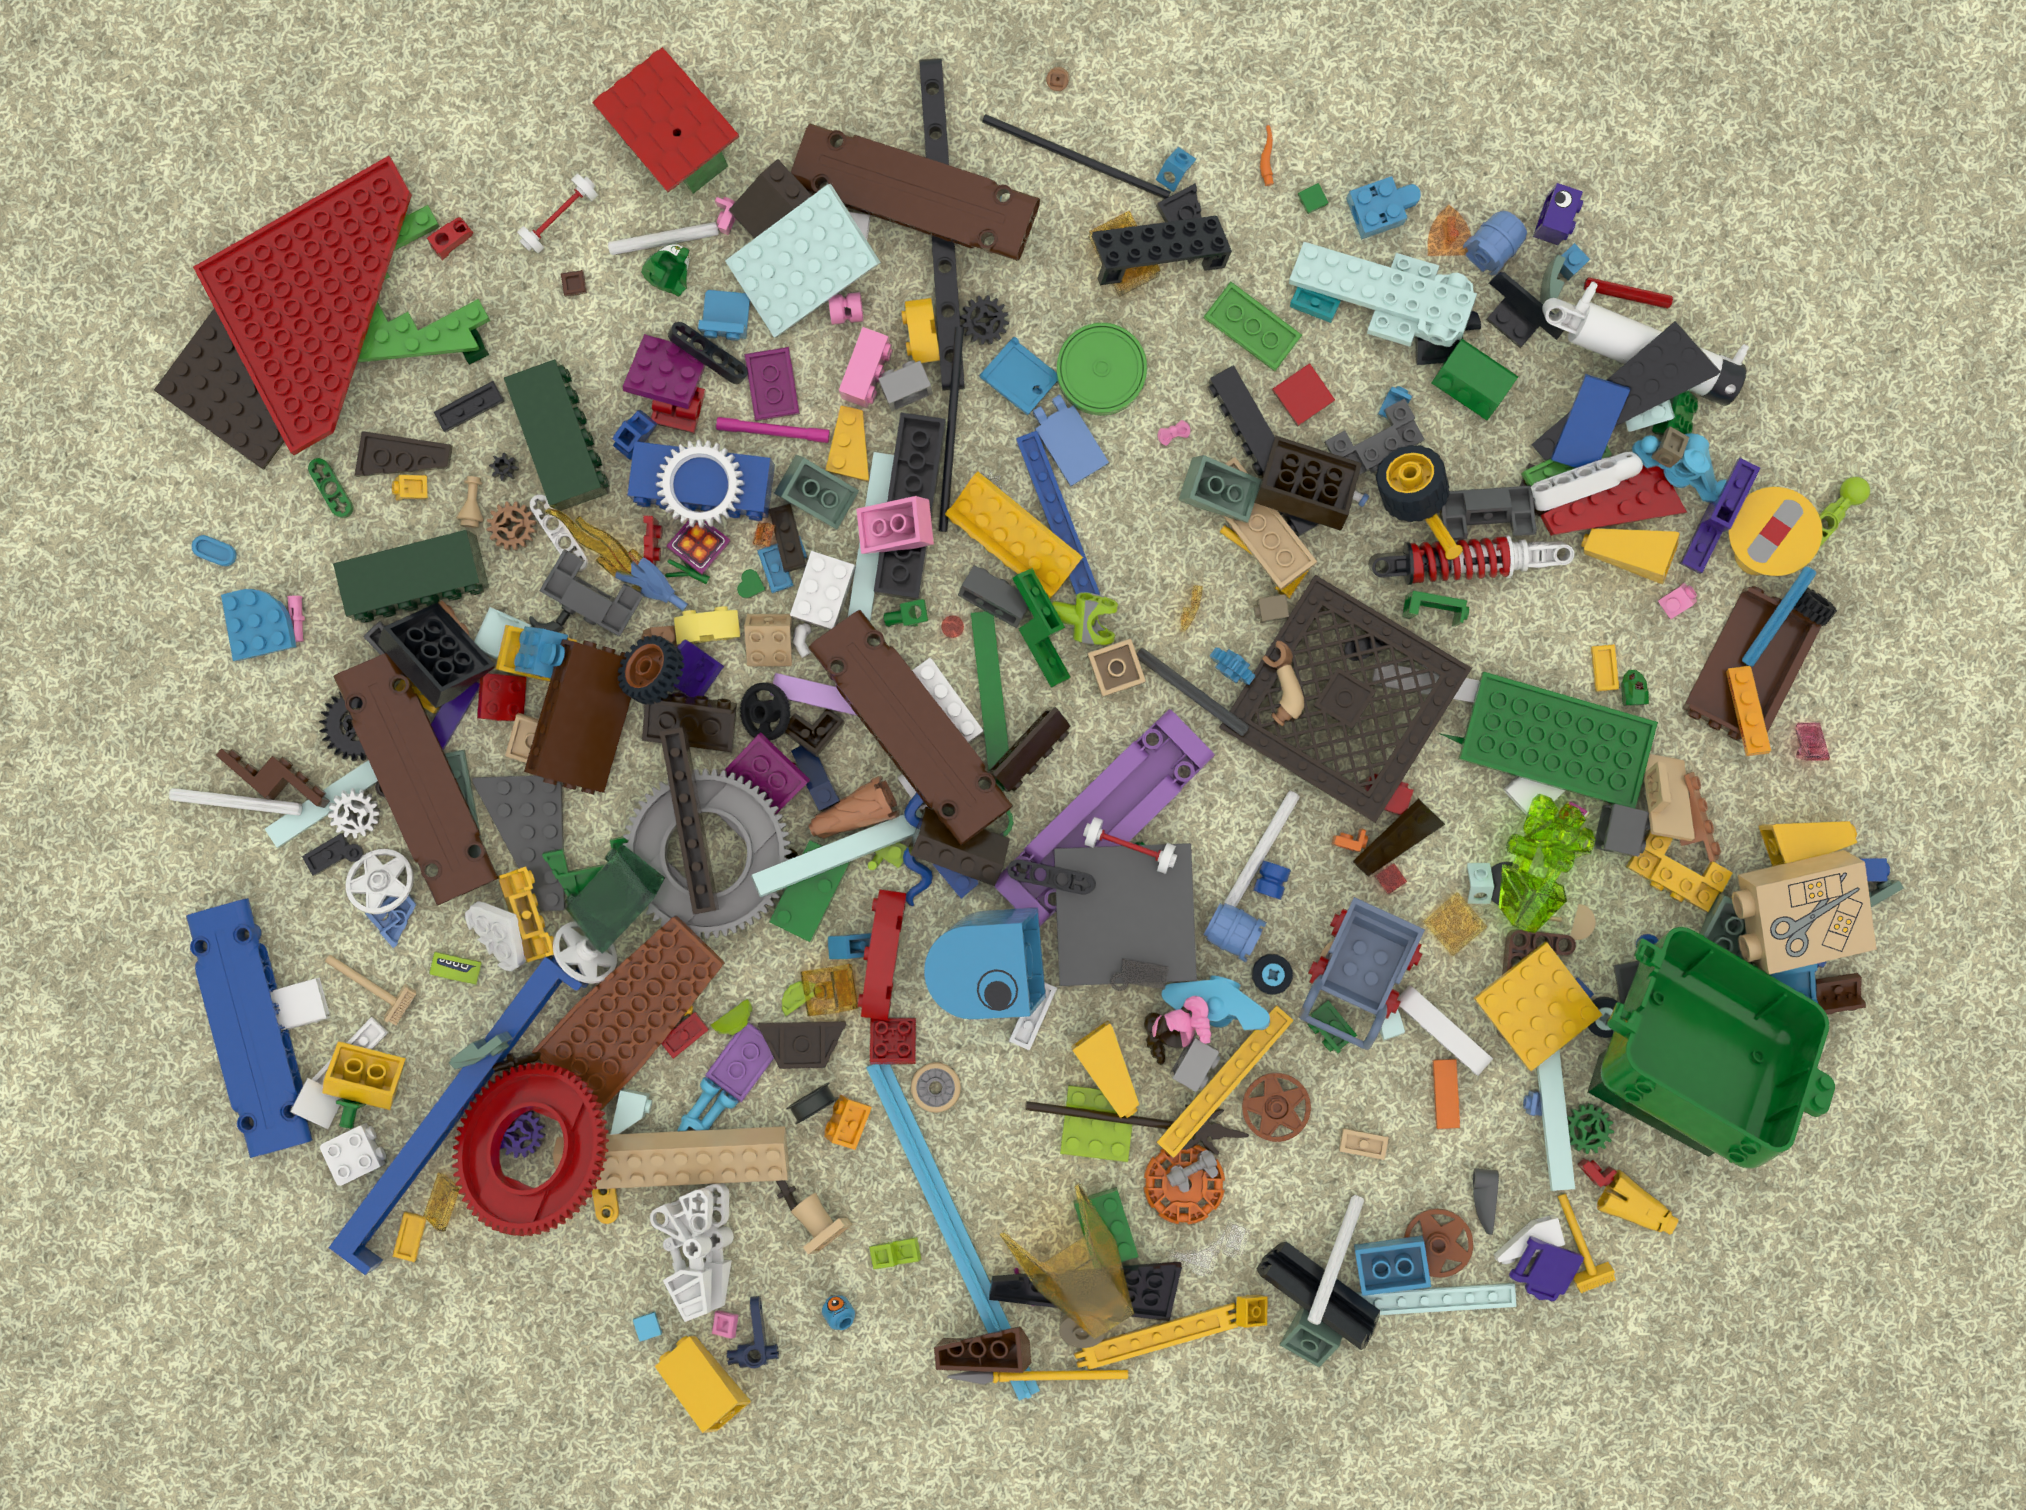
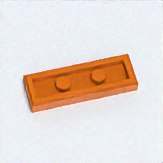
[1432,1059,1460,1129]

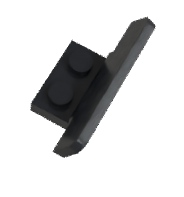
[1486,272,1564,348]
[1415,311,1481,365]

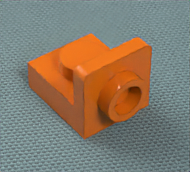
[1331,829,1368,852]

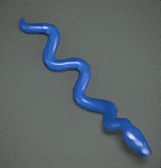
[903,793,933,906]

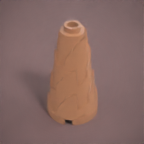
[809,775,899,839]

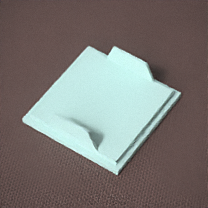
[474,607,531,660]

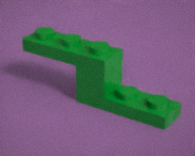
[1012,568,1071,688]

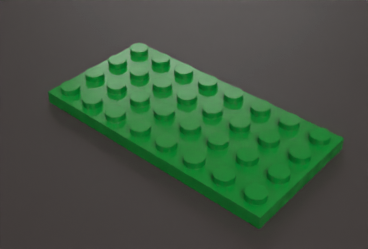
[1458,672,1658,809]

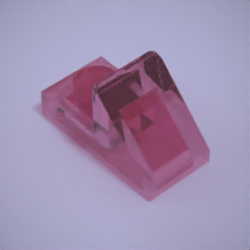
[1795,723,1830,761]

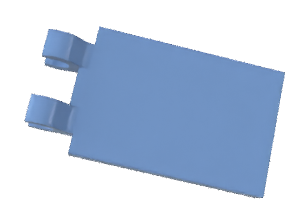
[1033,395,1109,487]

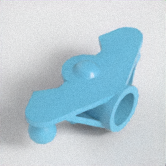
[1632,433,1727,503]
[1162,975,1270,1031]

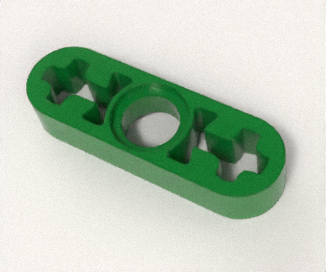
[308,458,353,518]

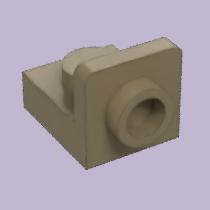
[1651,427,1690,468]

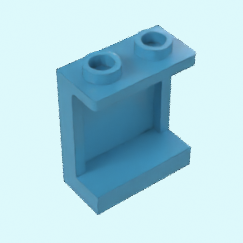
[1769,964,1819,1004]

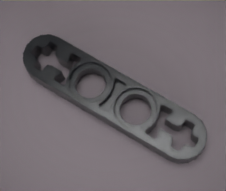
[668,322,748,384]
[1008,859,1096,895]

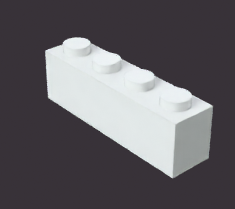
[912,657,984,743]

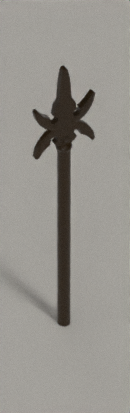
[1025,1101,1249,1155]

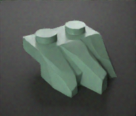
[449,1032,513,1069]

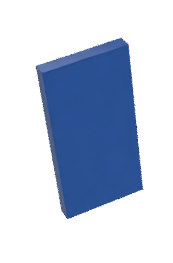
[1551,374,1630,468]

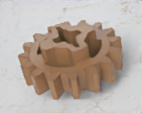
[486,501,537,551]

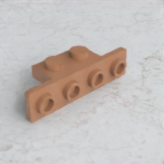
[1679,772,1721,862]

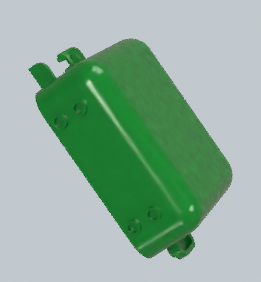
[1600,927,1835,1169]

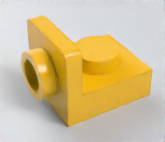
[392,475,428,501]

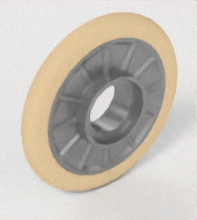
[911,1062,961,1113]

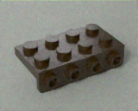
[642,693,737,753]

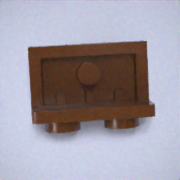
[1815,973,1866,1015]

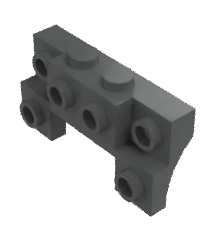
[1324,398,1425,475]
[1441,486,1537,540]
[539,549,644,637]

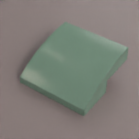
[1540,254,1566,304]

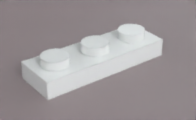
[1009,982,1057,1051]

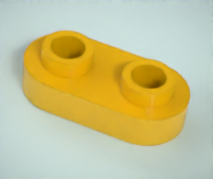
[592,1188,619,1224]

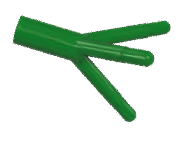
[665,559,710,584]

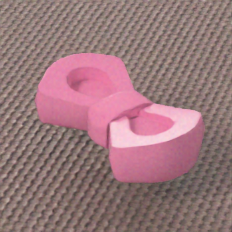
[1157,420,1191,446]

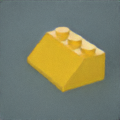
[322,1041,406,1110]

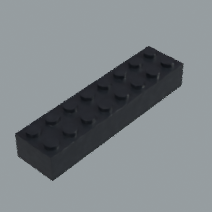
[874,412,946,600]

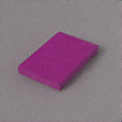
[744,347,800,421]

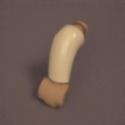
[1262,641,1304,727]

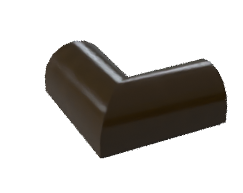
[784,708,845,757]

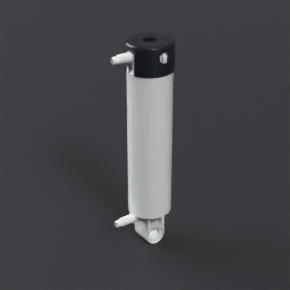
[1542,282,1749,406]

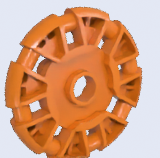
[1143,1144,1225,1225]

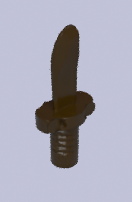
[493,1052,541,1072]
[776,1180,798,1211]

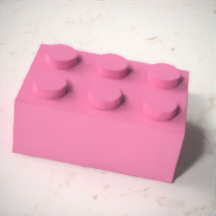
[839,327,893,408]

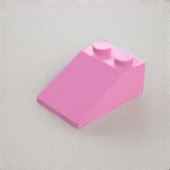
[856,496,934,554]

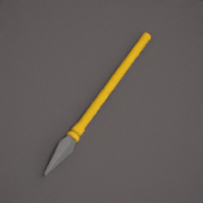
[947,1370,1128,1385]

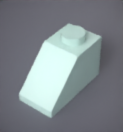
[610,1088,652,1135]

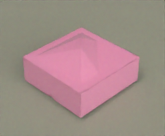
[712,1310,739,1339]

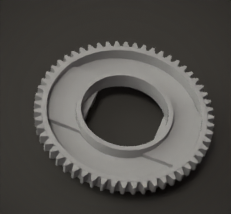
[621,768,792,938]

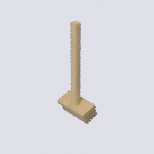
[325,955,416,1025]

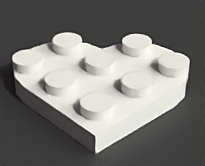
[465,901,526,971]

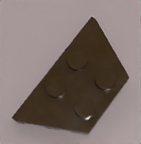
[758,1021,846,1069]

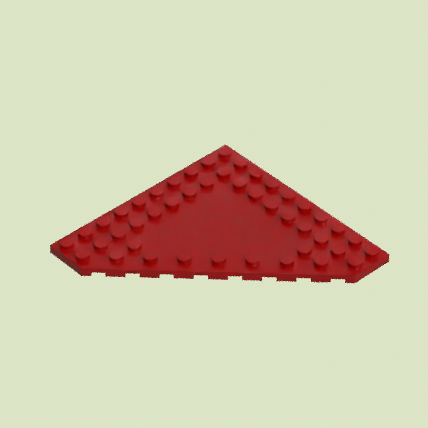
[193,156,412,455]

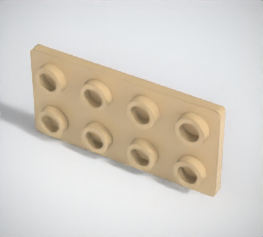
[1644,754,1695,841]

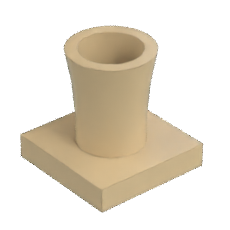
[791,1193,853,1255]

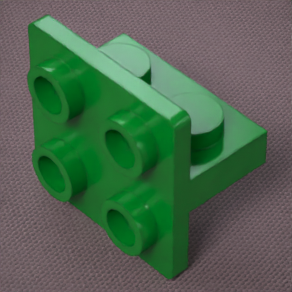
[1652,391,1698,435]

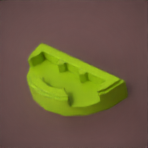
[782,981,822,1017]
[710,999,752,1035]

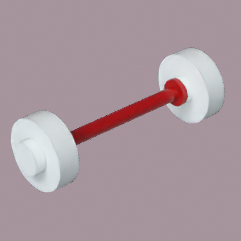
[517,173,598,254]
[1083,817,1177,874]

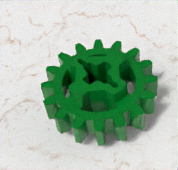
[1567,1103,1614,1154]

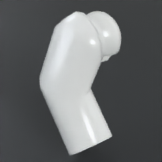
[792,623,812,658]

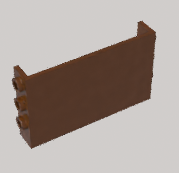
[1682,586,1822,741]
[524,639,631,795]

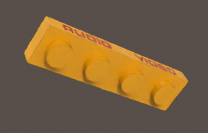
[1726,666,1771,756]

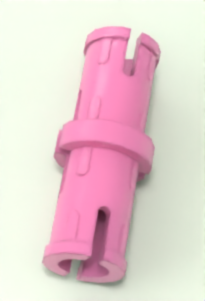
[287,596,305,642]

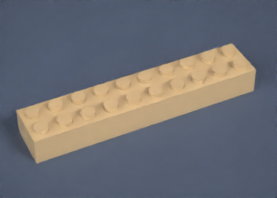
[553,1126,789,1189]

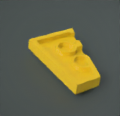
[825,405,869,482]

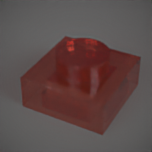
[1375,863,1407,895]

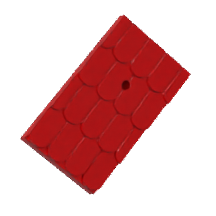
[592,47,739,194]

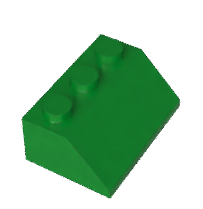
[1431,339,1519,421]

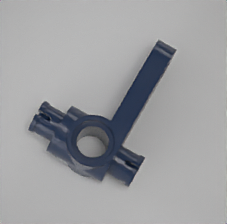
[727,1296,779,1368]

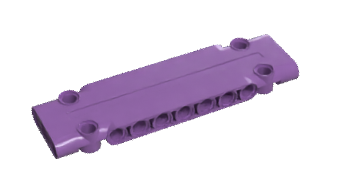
[994,709,1215,926]

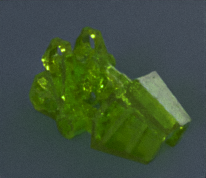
[1499,794,1596,933]

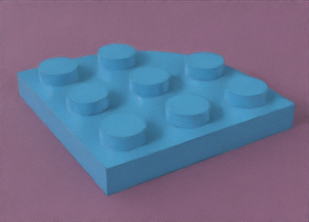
[221,589,297,661]

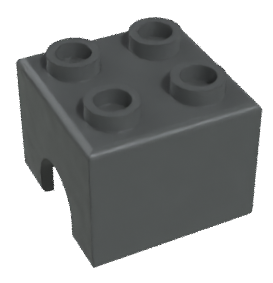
[1593,804,1650,857]

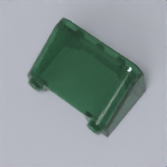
[565,844,665,954]

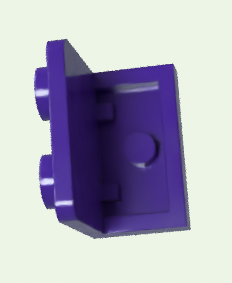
[673,639,724,697]

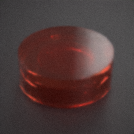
[941,615,964,638]

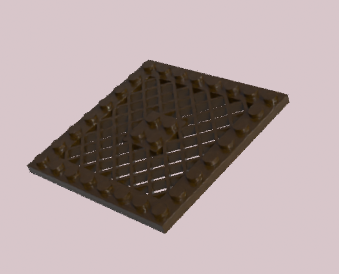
[1219,575,1472,823]

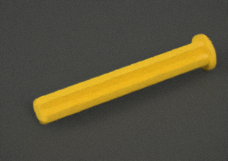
[1425,514,1463,560]

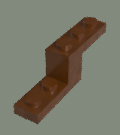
[216,748,330,808]

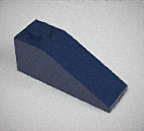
[791,746,840,811]

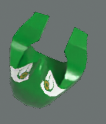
[641,244,690,297]

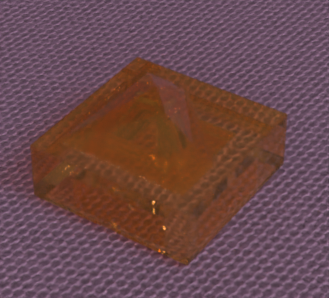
[753,523,775,547]

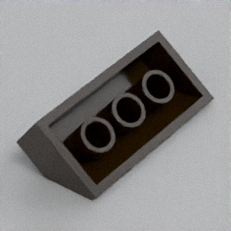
[987,707,1071,792]
[908,806,1010,886]

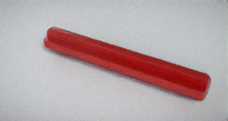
[1584,277,1673,309]

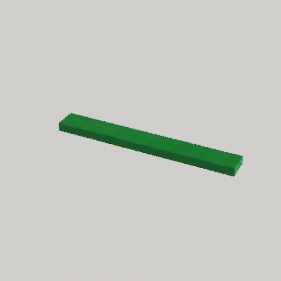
[971,611,1009,791]

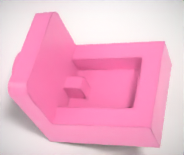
[1658,582,1697,619]

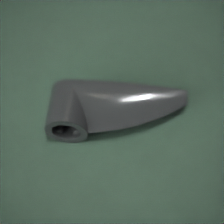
[1472,1168,1499,1235]

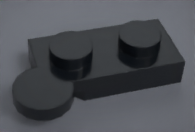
[301,833,364,876]

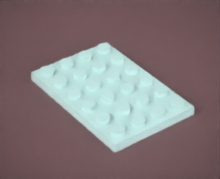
[725,184,881,338]

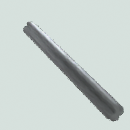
[1137,648,1249,736]

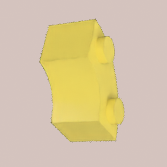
[674,606,740,645]

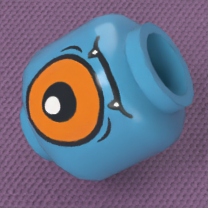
[822,1295,855,1330]

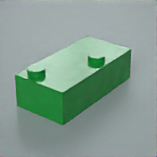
[769,840,851,942]

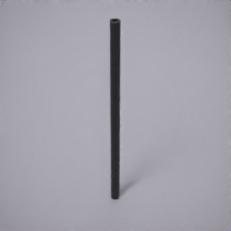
[982,114,1171,199]
[939,327,964,532]

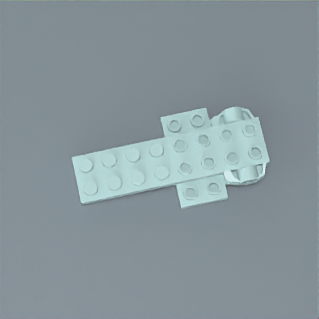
[1289,242,1477,347]

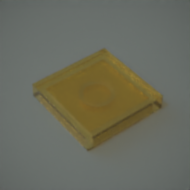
[1422,892,1487,956]
[423,1173,460,1232]

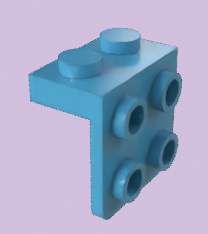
[698,290,750,341]

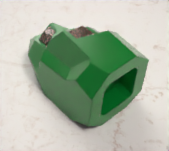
[1621,670,1649,706]

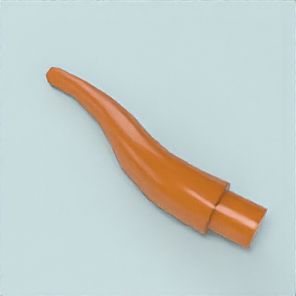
[1260,125,1274,186]

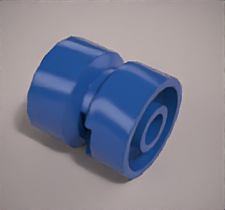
[1253,860,1291,900]

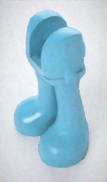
[677,1077,739,1131]

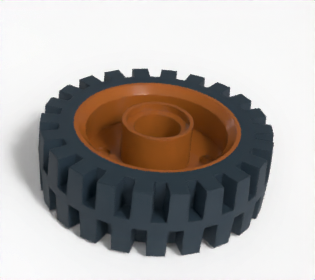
[618,635,684,705]

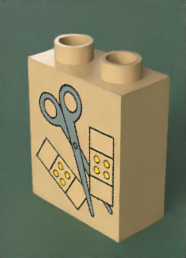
[1732,850,1877,974]

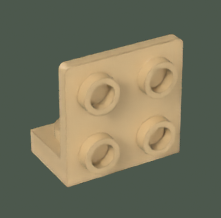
[744,614,792,666]

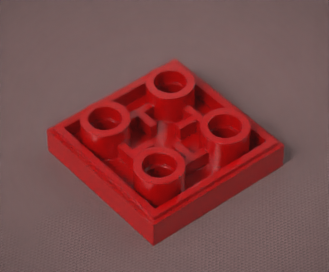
[1272,363,1335,427]
[870,1018,916,1065]

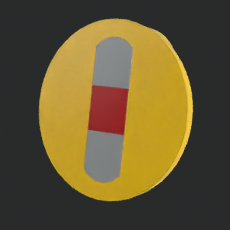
[1728,487,1822,576]

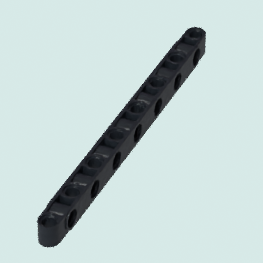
[919,58,965,391]

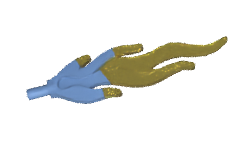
[545,508,688,611]

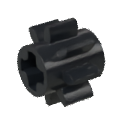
[489,453,519,482]

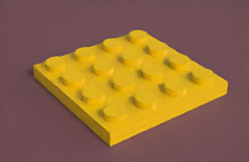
[1474,942,1602,1071]

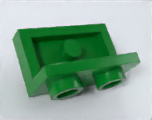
[1307,1000,1357,1054]

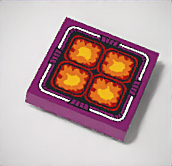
[666,520,731,575]

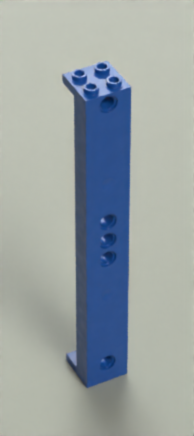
[328,955,589,1275]

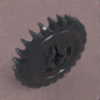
[319,691,366,762]

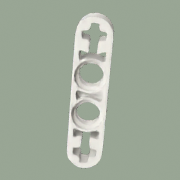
[530,495,588,572]

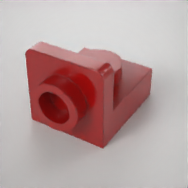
[1577,1158,1617,1187]

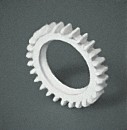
[656,440,744,528]

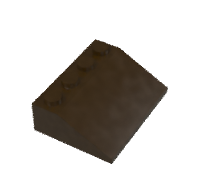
[729,159,812,239]
[1254,435,1362,531]

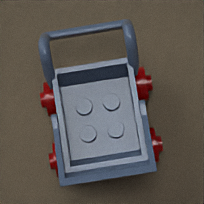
[1299,897,1425,1050]

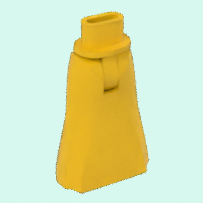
[1597,1170,1679,1235]

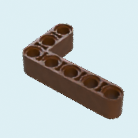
[1496,929,1576,1040]

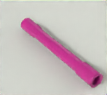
[716,417,830,443]

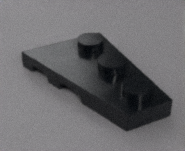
[1156,183,1201,264]

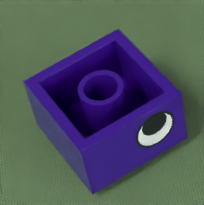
[1533,183,1584,245]

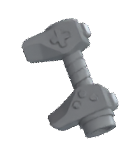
[1166,1150,1218,1192]

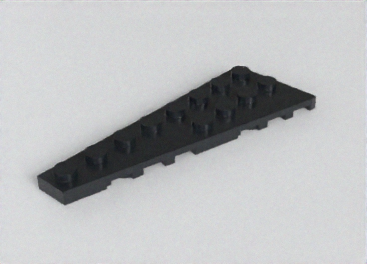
[1531,321,1721,461]
[989,1262,1182,1321]

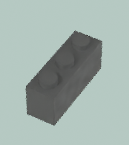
[958,565,1028,628]

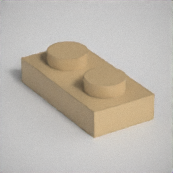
[1339,1128,1389,1160]

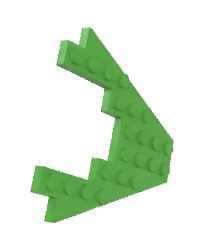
[357,205,490,363]

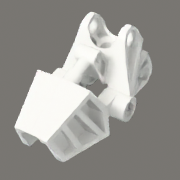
[650,1183,734,1322]

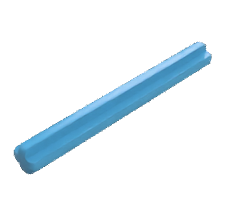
[1742,566,1817,667]

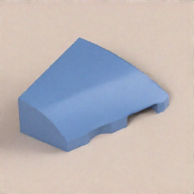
[365,894,416,948]

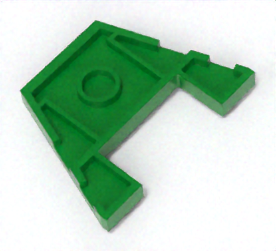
[542,837,629,915]

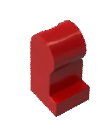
[427,217,473,261]

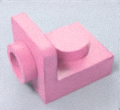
[715,197,736,235]

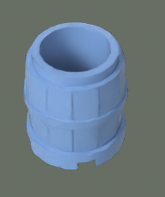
[1463,210,1527,275]
[1203,903,1267,963]

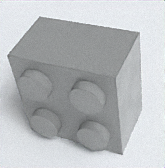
[878,360,933,412]
[1170,1036,1220,1092]

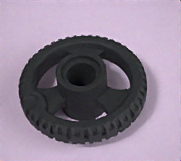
[740,682,791,741]

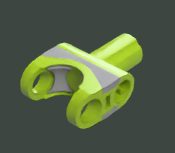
[1052,592,1118,645]

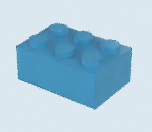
[1354,1236,1431,1296]

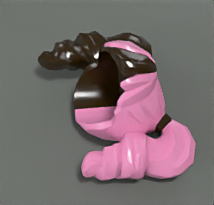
[1144,995,1211,1065]

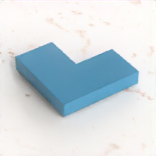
[757,536,808,593]

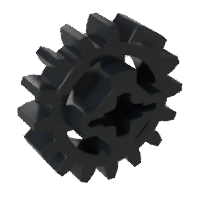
[960,295,1009,345]

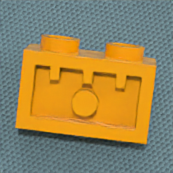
[824,1095,872,1150]

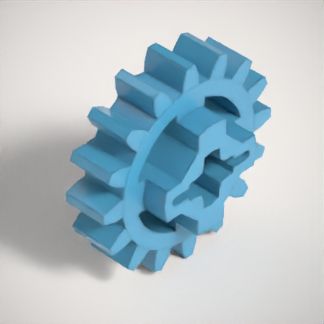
[1210,647,1255,685]

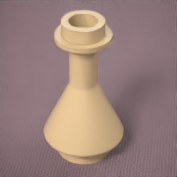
[456,476,484,528]

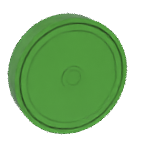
[1056,323,1147,416]

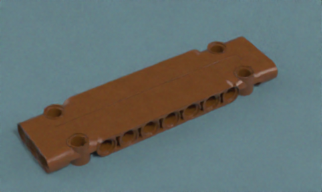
[791,123,1040,261]
[808,610,1013,845]
[333,653,499,906]

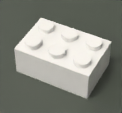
[790,551,856,630]

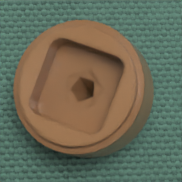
[1046,67,1070,91]

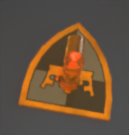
[1428,205,1471,256]

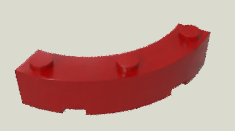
[857,889,906,1021]

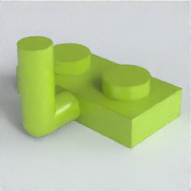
[868,825,907,870]

